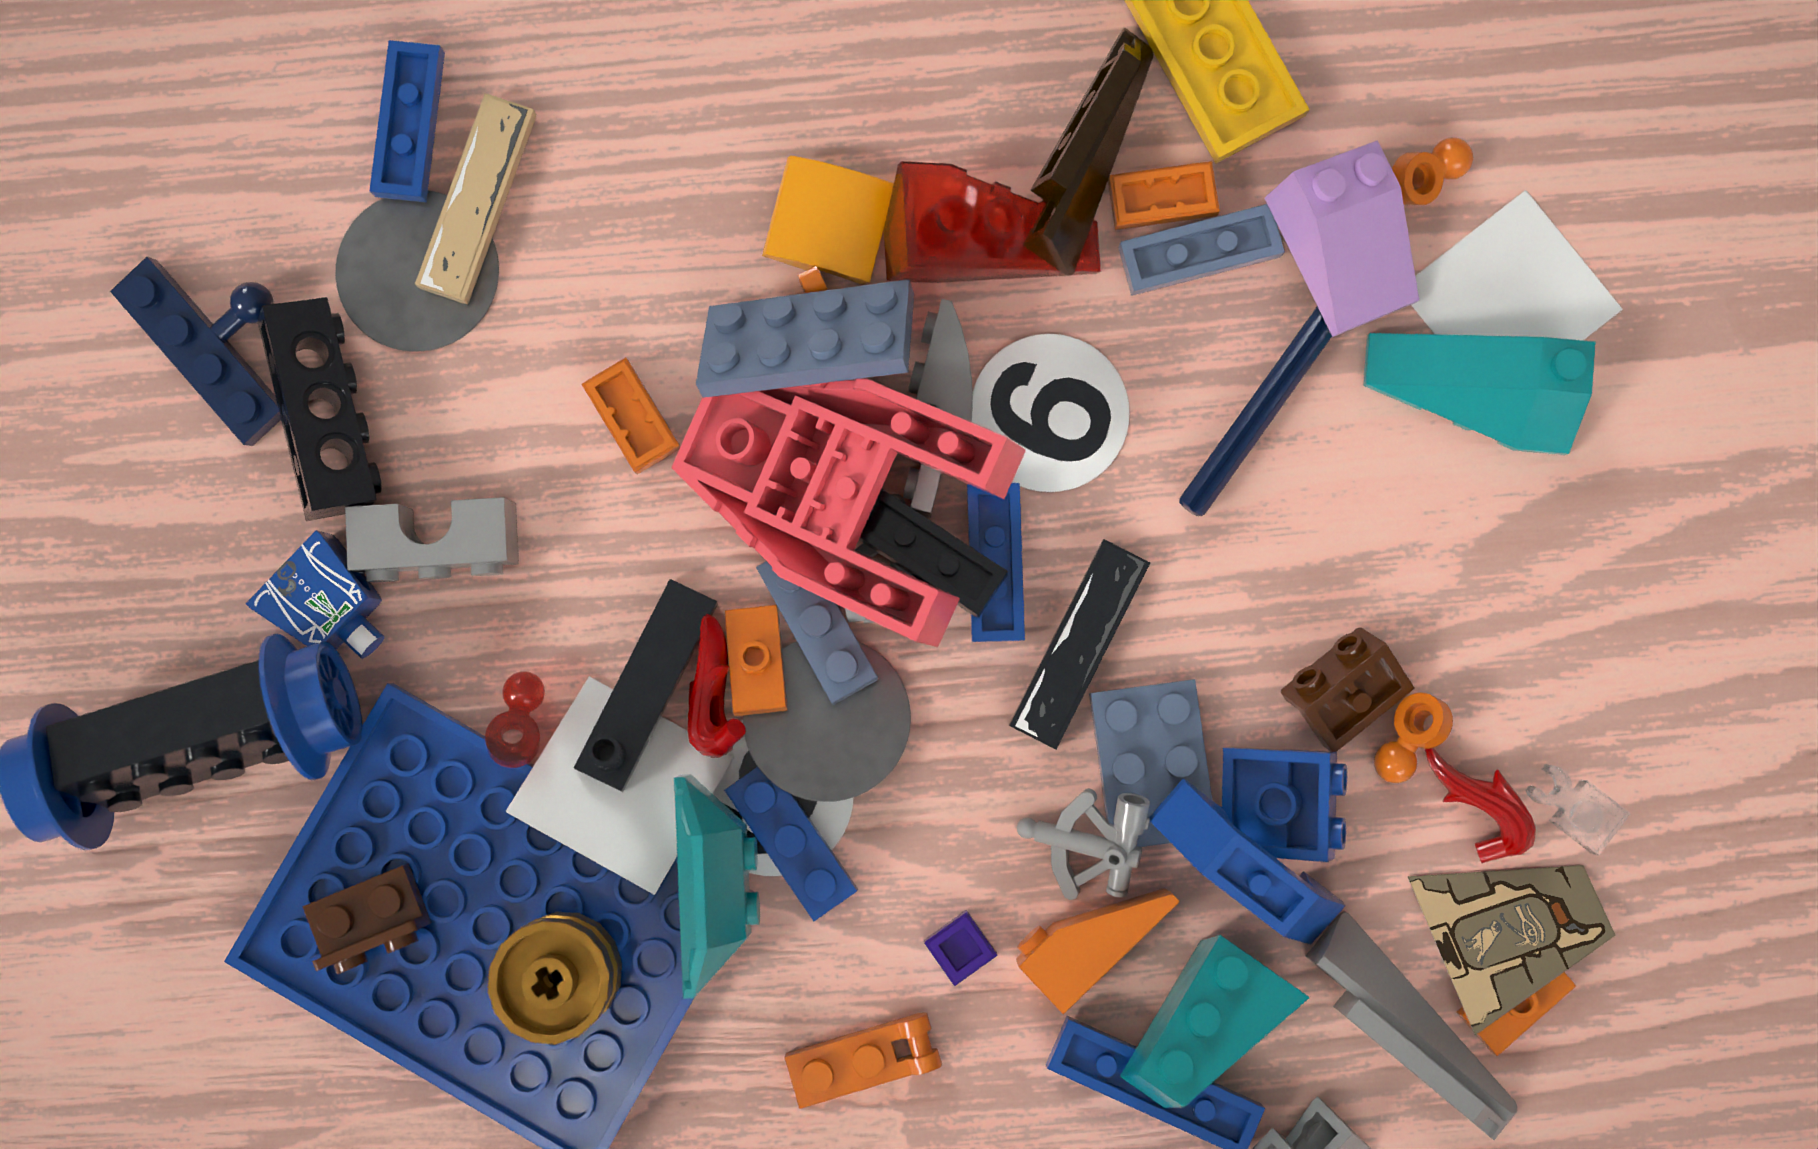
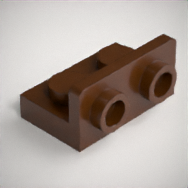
[1281,627,1415,752]
[302,863,432,974]

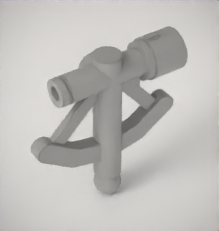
[1017,789,1150,900]

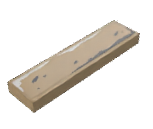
[415,93,537,305]

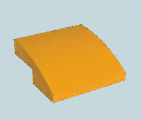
[762,155,895,285]

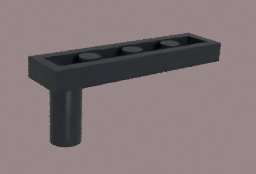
[574,579,718,792]

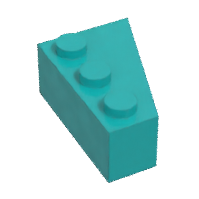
[1120,935,1310,1108]

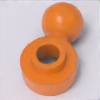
[1392,137,1473,205]
[1374,692,1453,783]

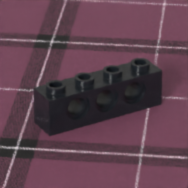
[257,297,382,521]

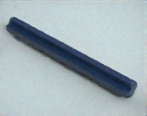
[1179,306,1332,516]

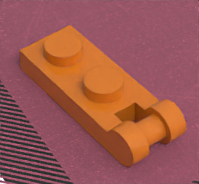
[784,1012,942,1109]

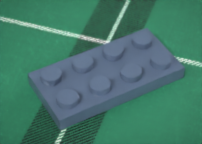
[696,279,914,398]

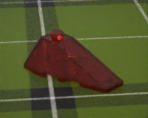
[883,161,1101,283]

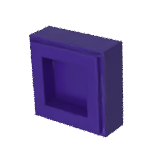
[924,910,998,986]

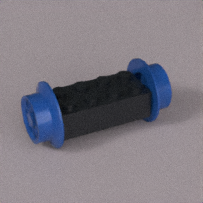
[0,634,362,850]

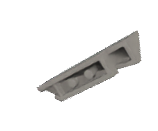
[1306,912,1517,1140]

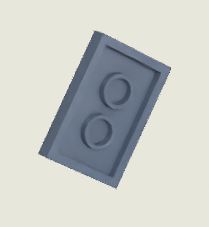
[1089,679,1212,847]

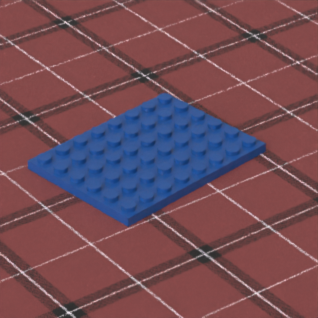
[224,683,754,1149]

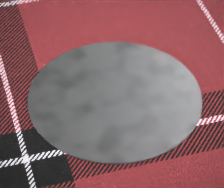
[335,191,499,351]
[743,642,911,802]

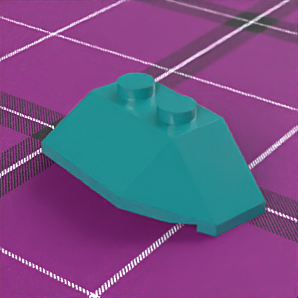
[674,774,760,999]

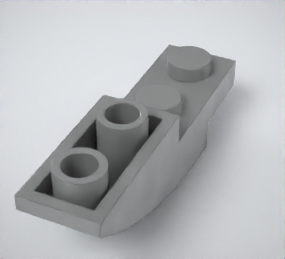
[903,299,973,518]

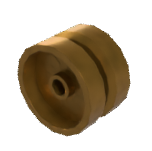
[488,912,622,1044]

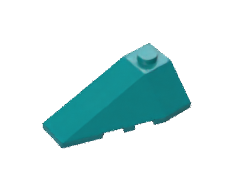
[1363,333,1596,455]

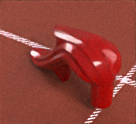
[688,614,746,758]
[1425,748,1536,863]

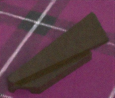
[1023,28,1154,276]

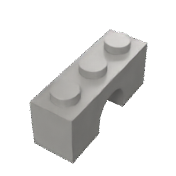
[345,497,519,582]

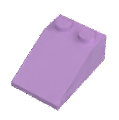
[1264,140,1419,337]

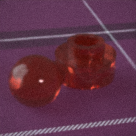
[485,671,545,768]

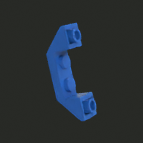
[1149,778,1346,945]

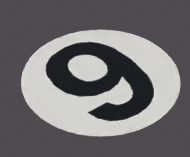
[972,334,1130,492]

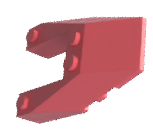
[671,378,1026,647]

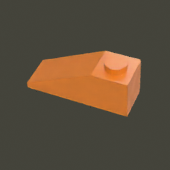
[1016,888,1180,1015]

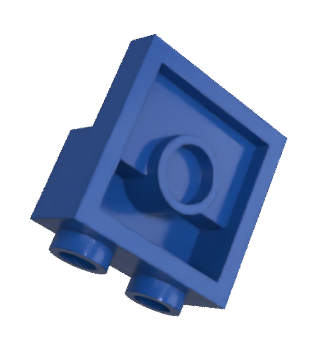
[1222,747,1348,862]

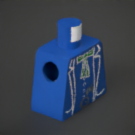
[246,530,385,659]

